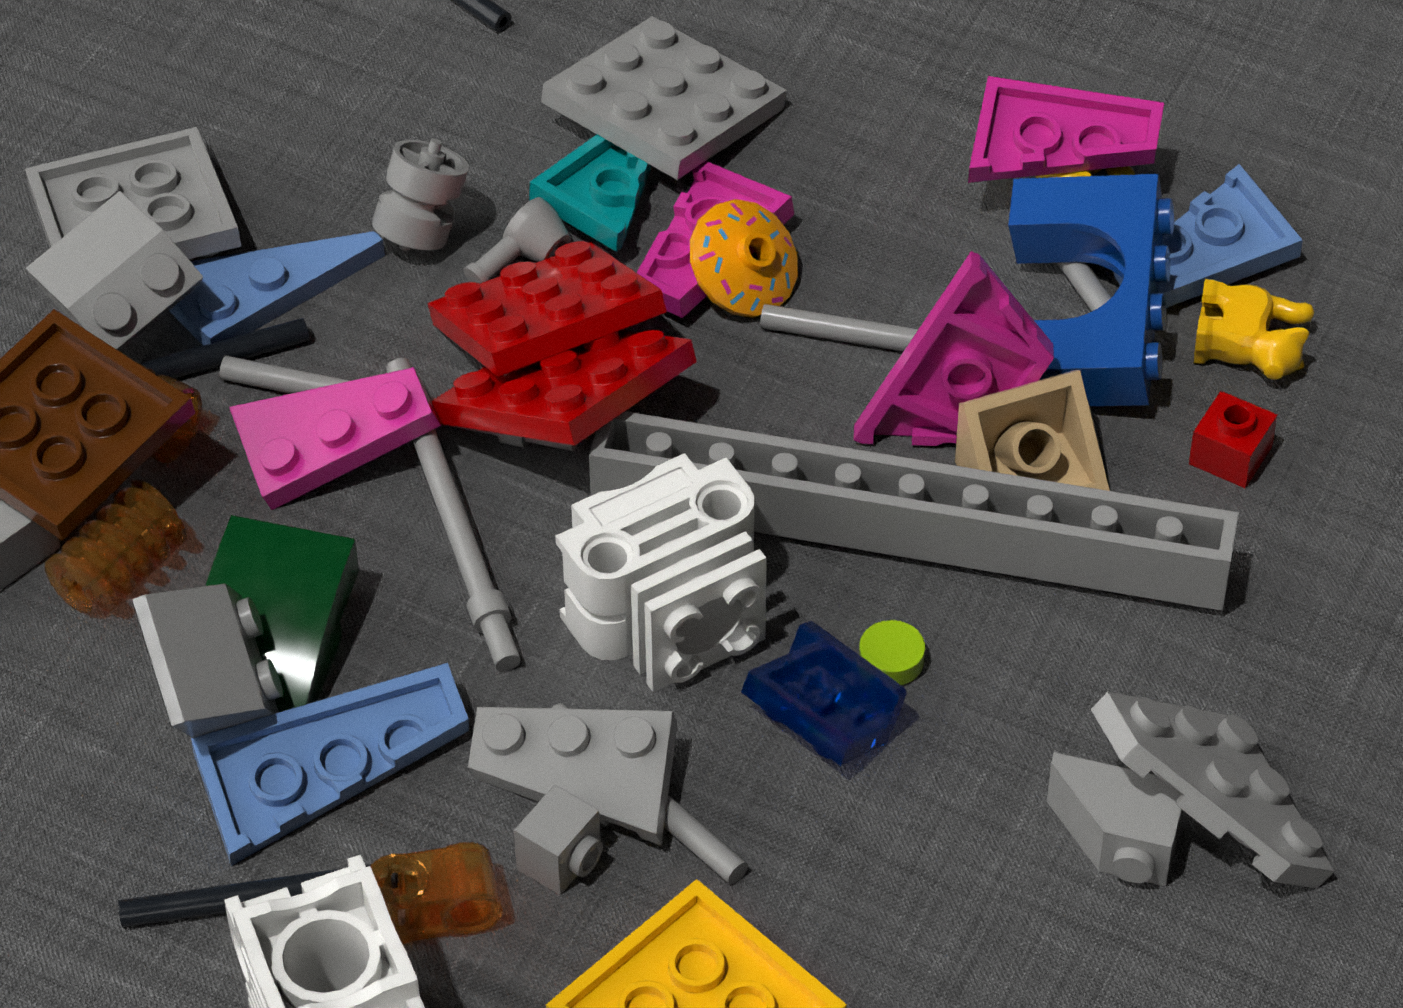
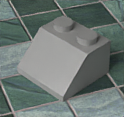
[25,191,203,351]
[132,584,283,738]

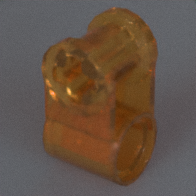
[370,842,503,944]

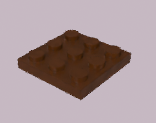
[0,309,195,541]

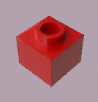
[1189,391,1278,488]

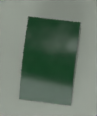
[205,515,359,712]

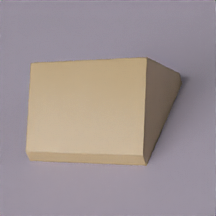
[955,370,1110,491]

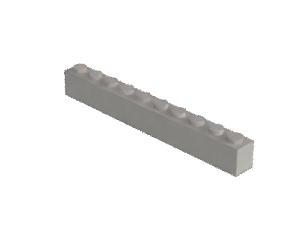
[589,411,1239,611]

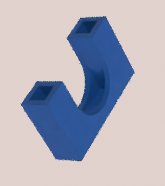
[1008,174,1174,406]

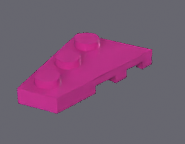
[968,76,1164,183]
[637,161,795,318]
[229,367,441,510]

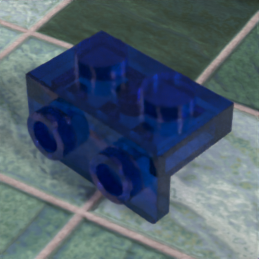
[741,621,907,766]

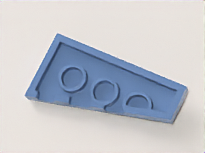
[191,663,469,866]

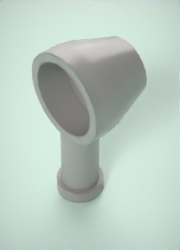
[463,197,571,284]

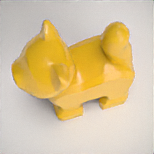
[1193,279,1314,380]

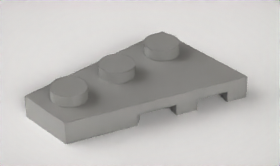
[468,707,677,845]

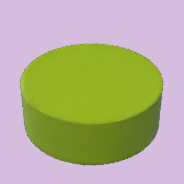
[859,620,925,686]

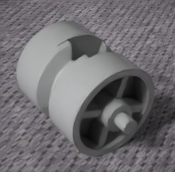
[372,138,469,251]

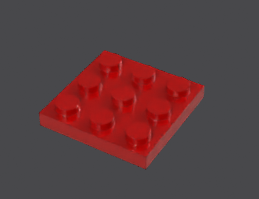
[427,241,667,376]
[432,330,697,446]

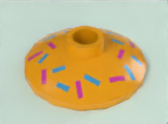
[690,199,798,318]

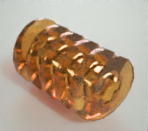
[45,480,188,614]

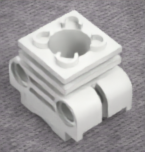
[555,453,766,693]
[224,854,425,1008]

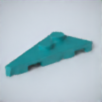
[529,135,652,252]

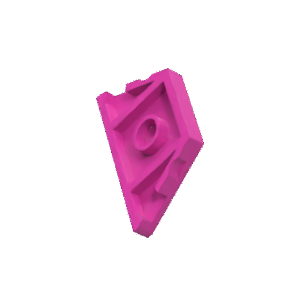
[853,251,1054,446]

